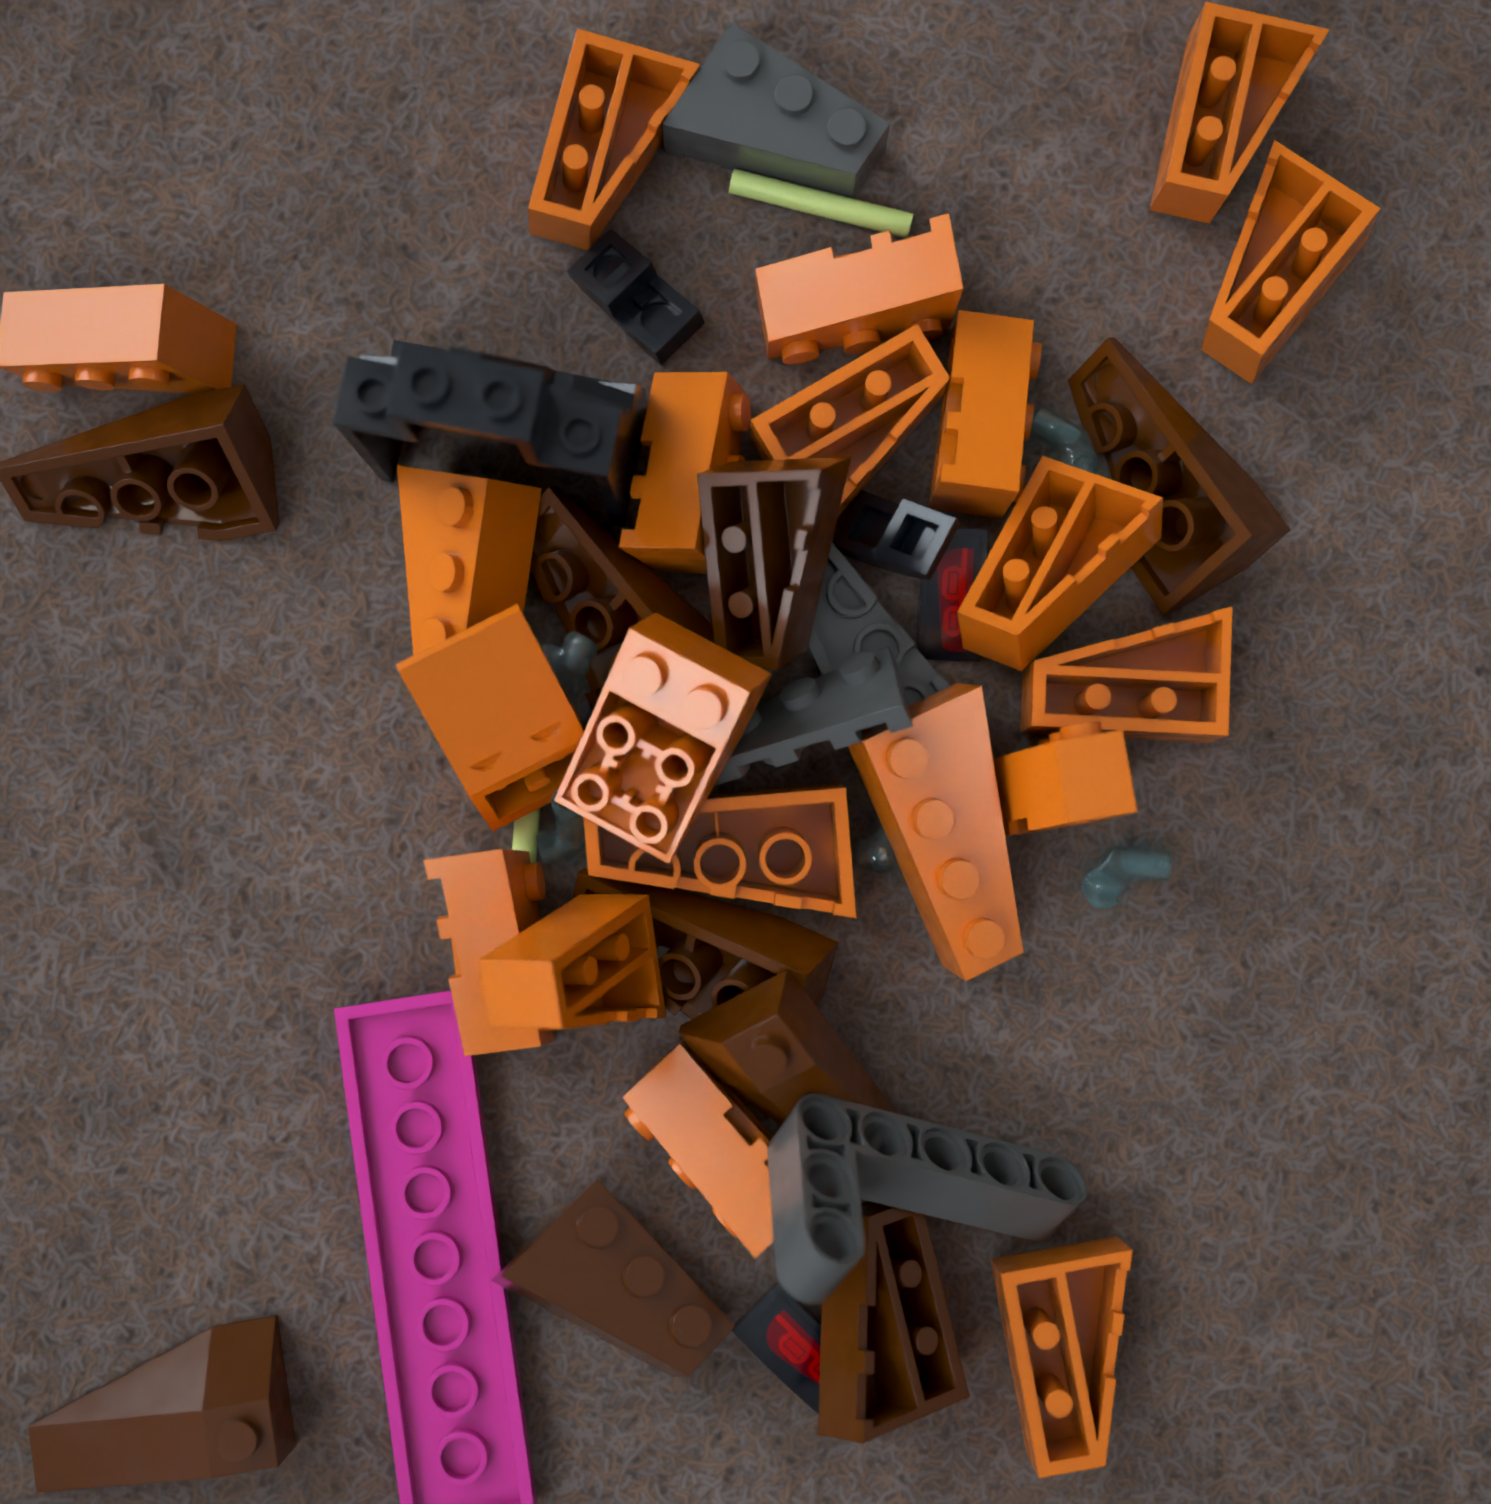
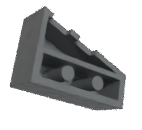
[662,22,890,198]

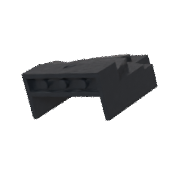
[333,340,648,527]

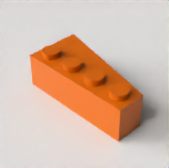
[848,683,1024,981]

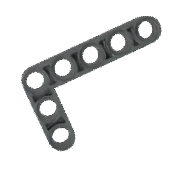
[767,1094,1087,1304]

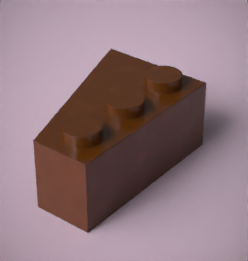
[697,457,851,670]
[491,1179,735,1377]
[818,1201,970,1444]

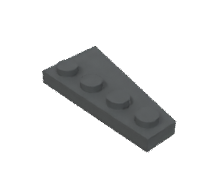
[808,542,992,738]
[714,646,913,786]

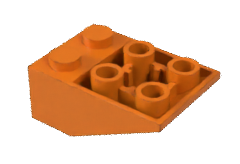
[396,604,586,832]
[554,613,772,864]

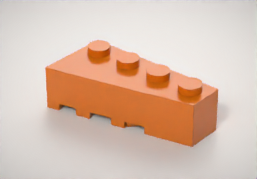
[583,783,857,919]

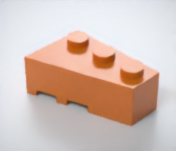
[1149,2,1330,224]
[528,28,700,250]
[755,213,963,365]
[957,456,1163,671]
[397,465,542,655]
[993,721,1137,837]
[424,849,556,1056]
[478,894,666,1029]
[622,1039,774,1259]
[990,1236,1133,1478]

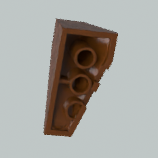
[1067,338,1291,615]
[0,384,280,541]
[530,486,714,712]
[573,868,838,1020]
[678,969,898,1126]
[28,1315,296,1492]

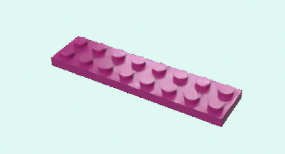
[334,990,538,1504]

